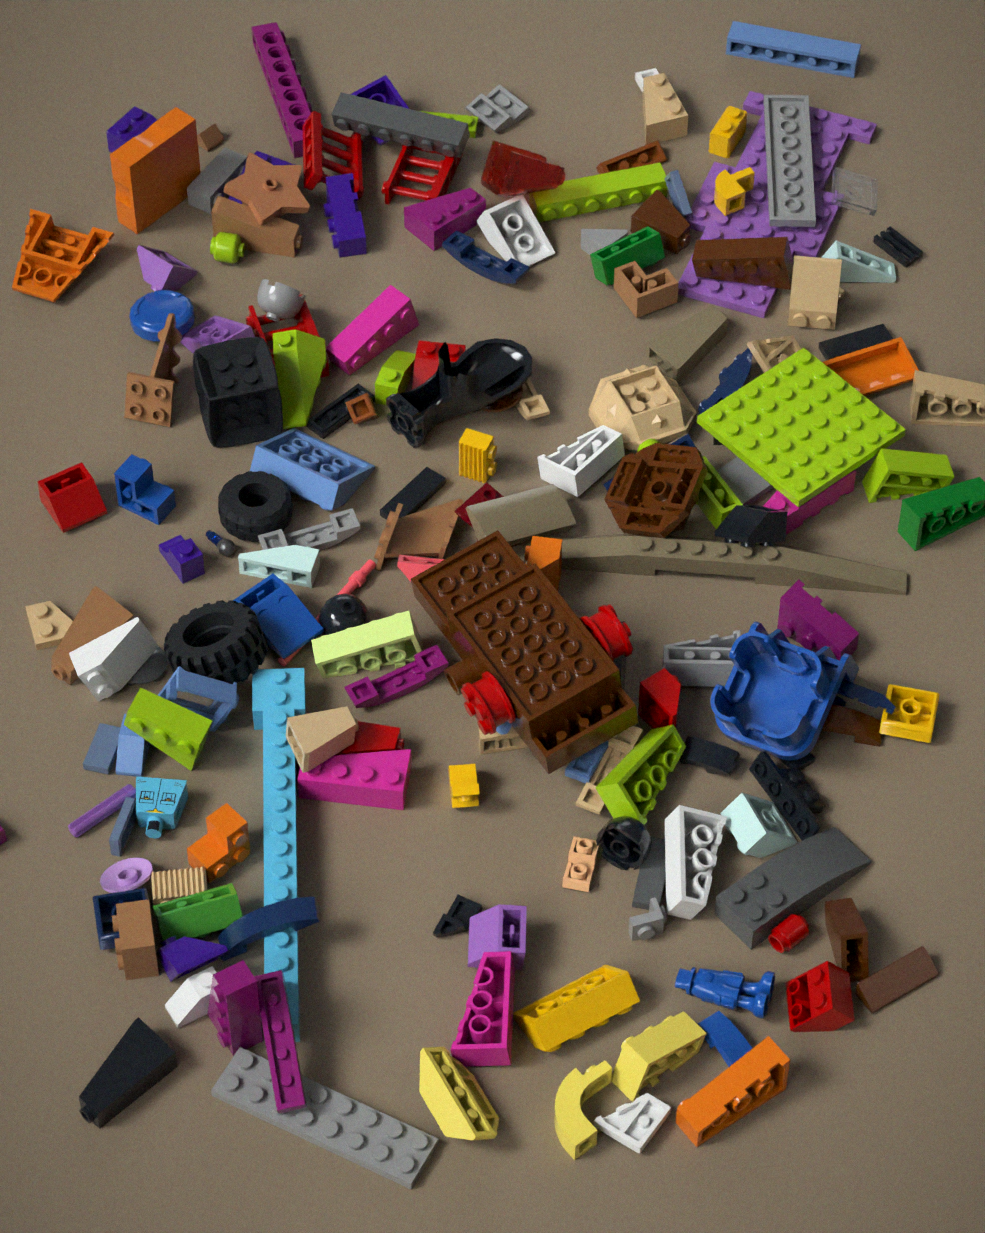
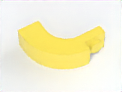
[554,1060,612,1160]

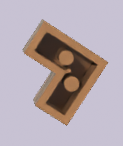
[614,261,679,318]
[112,899,159,980]

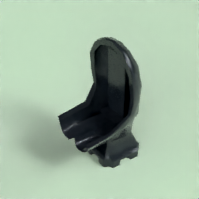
[386,338,532,448]

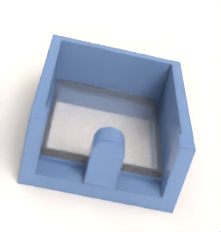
[158,666,239,732]

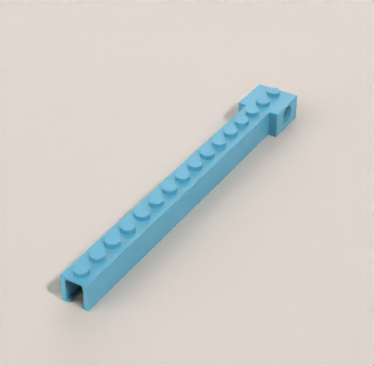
[252,668,306,1042]

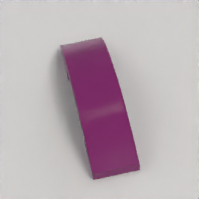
[344,645,449,708]

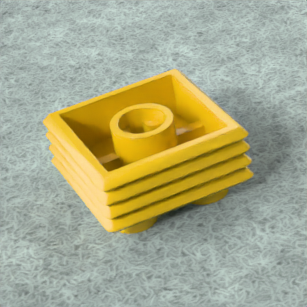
[879,684,940,743]

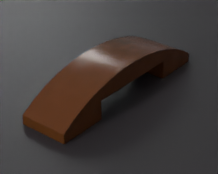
[822,705,882,747]

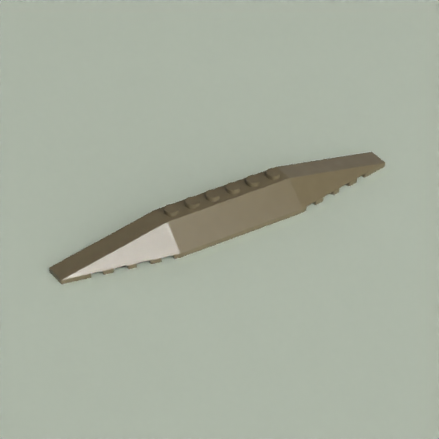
[511,534,907,595]

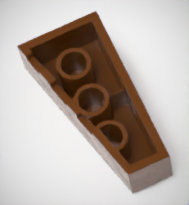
[692,237,794,290]

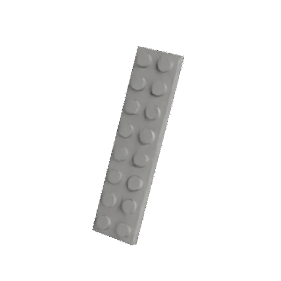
[763,95,816,227]
[211,1047,439,1190]

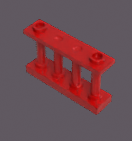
[303,111,365,199]
[382,145,463,205]
[246,294,329,378]

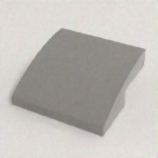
[465,84,530,133]

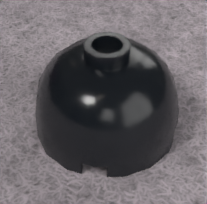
[318,594,370,636]
[596,816,652,870]

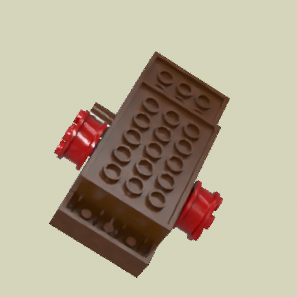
[411,530,638,774]

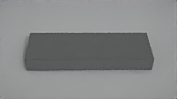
[632,837,666,910]

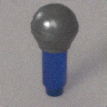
[206,530,235,556]

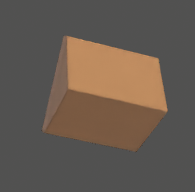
[197,123,224,151]

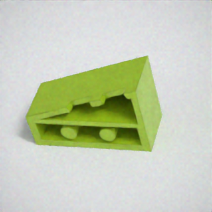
[862,448,954,503]
[124,687,212,771]

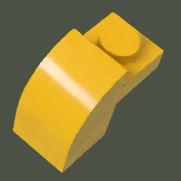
[714,167,755,216]
[448,764,479,808]

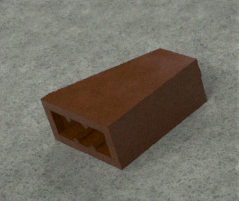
[631,189,691,254]
[825,898,869,981]

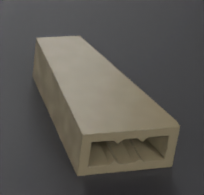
[646,305,728,384]

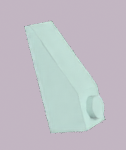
[821,240,896,283]
[238,545,320,588]

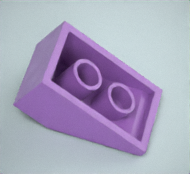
[181,315,255,354]

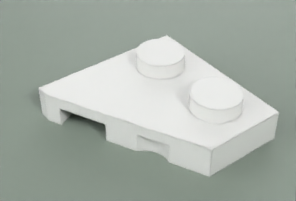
[594,1093,671,1154]

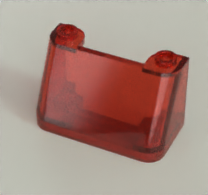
[481,140,565,198]

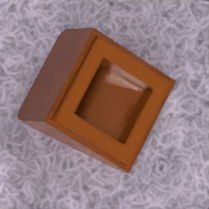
[345,393,379,425]

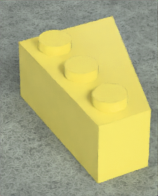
[611,1011,707,1102]

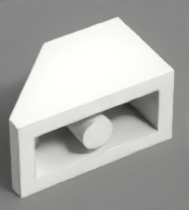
[165,966,217,1028]

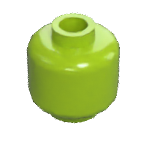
[210,232,245,264]

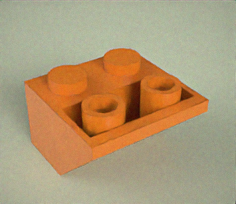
[524,536,562,591]

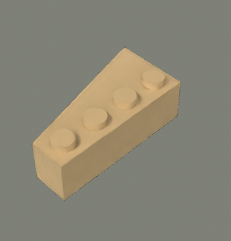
[910,370,985,427]

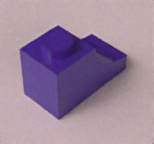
[158,535,205,584]

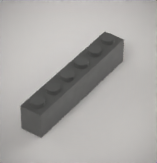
[332,92,470,158]

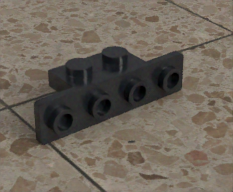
[749,751,826,841]

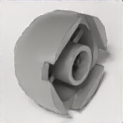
[257,279,306,322]

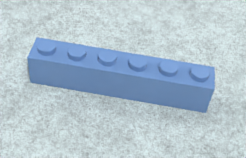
[726,21,861,78]

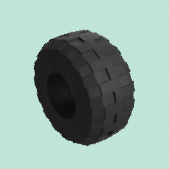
[218,471,293,542]

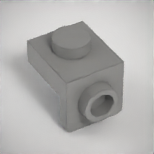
[628,897,667,941]

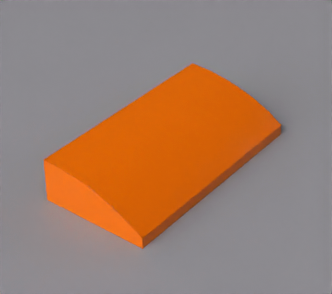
[823,337,919,396]

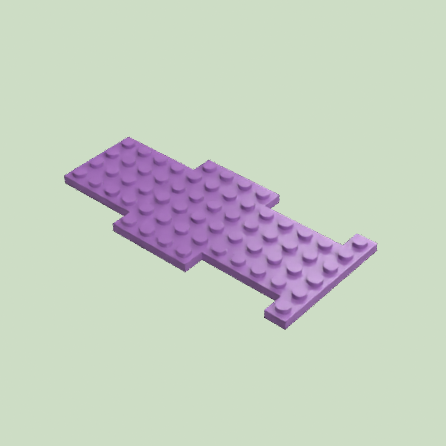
[678,91,877,318]

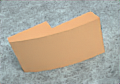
[562,837,600,892]

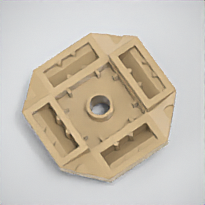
[589,365,697,450]

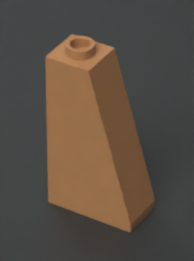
[211,196,303,258]
[51,586,134,685]

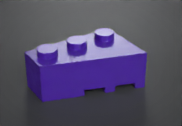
[323,173,367,258]

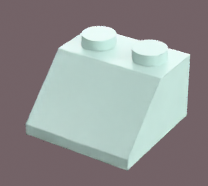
[721,793,797,858]

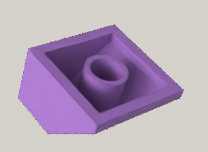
[137,245,198,292]

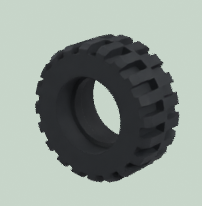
[164,600,268,684]

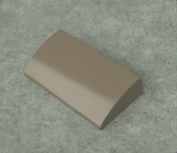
[465,484,577,546]

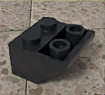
[715,505,788,547]

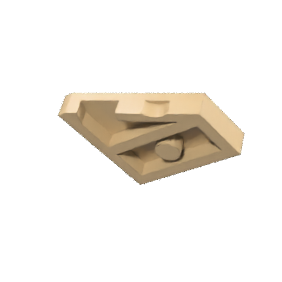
[747,335,801,373]
[25,601,73,650]

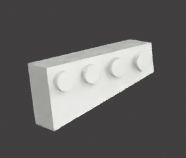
[665,805,727,920]

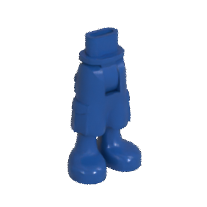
[675,967,775,1019]

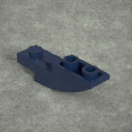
[698,347,752,415]

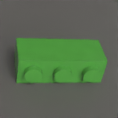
[153,883,242,941]

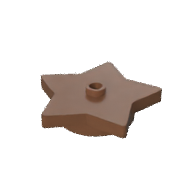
[223,152,310,226]

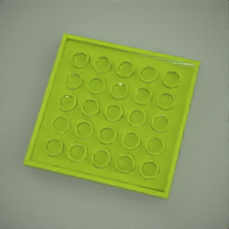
[697,347,906,507]

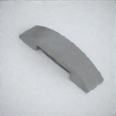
[258,508,361,551]

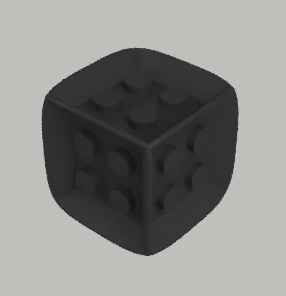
[193,337,283,447]

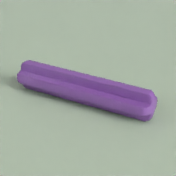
[68,784,136,838]

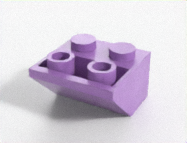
[468,904,527,971]

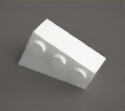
[537,425,625,497]

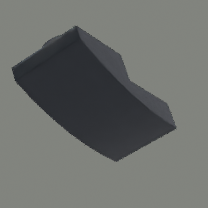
[679,736,740,776]

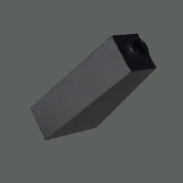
[79,1017,178,1129]

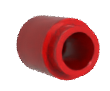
[768,914,809,953]

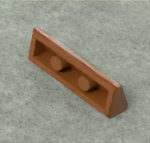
[596,140,667,174]

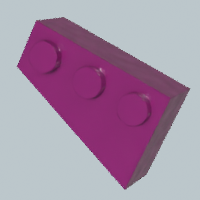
[404,188,486,251]
[777,579,859,661]

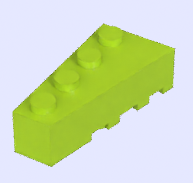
[595,725,686,825]

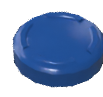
[129,290,195,342]

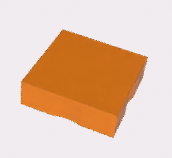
[110,107,201,234]

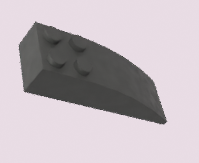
[715,827,871,949]

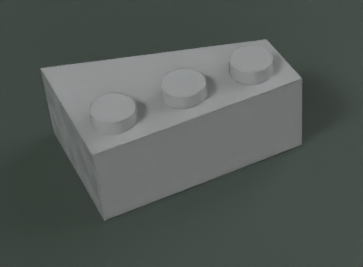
[662,630,741,687]

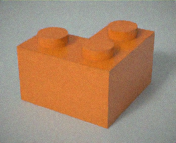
[187,803,251,883]

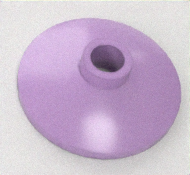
[100,858,153,893]

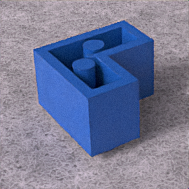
[114,454,176,525]

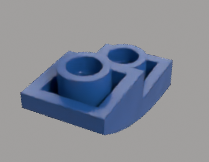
[698,1011,753,1067]

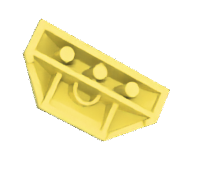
[419,1047,499,1140]

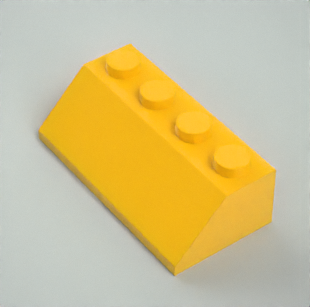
[513,964,640,1052]

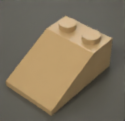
[788,256,842,330]

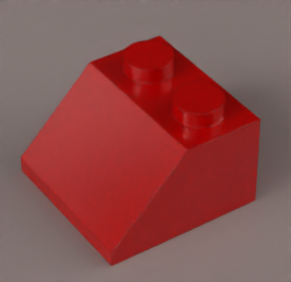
[412,340,466,390]
[638,668,681,730]

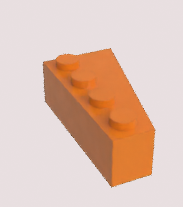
[676,1036,790,1147]

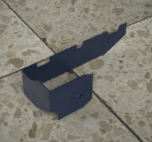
[832,679,896,714]

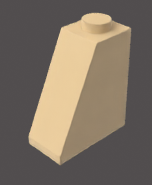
[285,706,358,773]

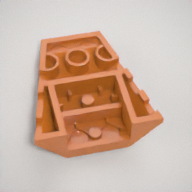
[12,209,114,303]

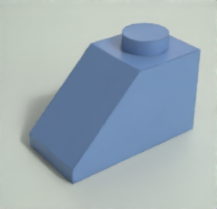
[116,714,151,777]

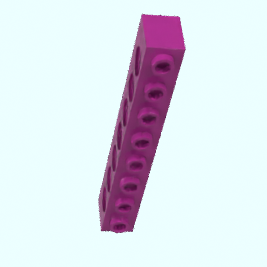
[251,22,323,158]

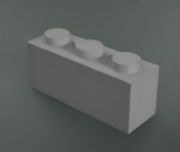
[187,147,247,214]

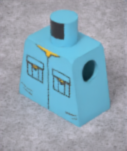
[136,776,188,839]

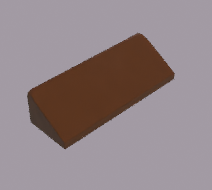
[855,946,939,1014]

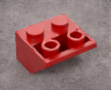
[38,462,107,533]
[785,961,854,1032]

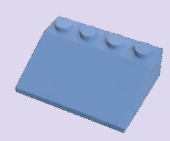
[250,428,375,511]

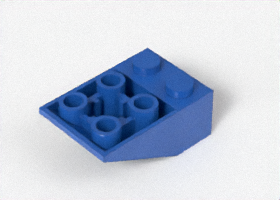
[233,573,324,659]

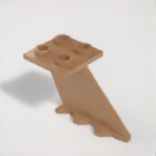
[124,313,182,427]
[374,499,464,571]

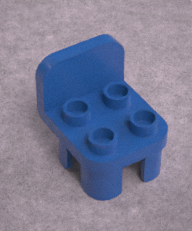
[710,621,859,760]

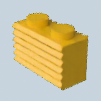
[708,106,747,158]
[459,428,497,484]

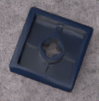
[93,888,155,950]

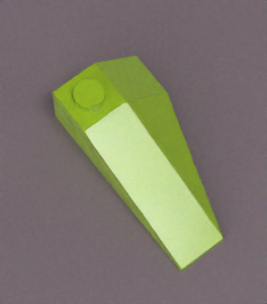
[273,330,327,429]

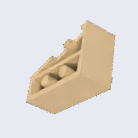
[642,73,688,145]

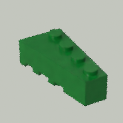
[897,477,985,551]

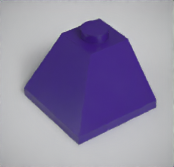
[156,936,228,982]

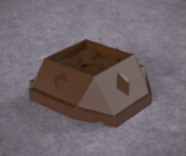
[604,443,708,538]

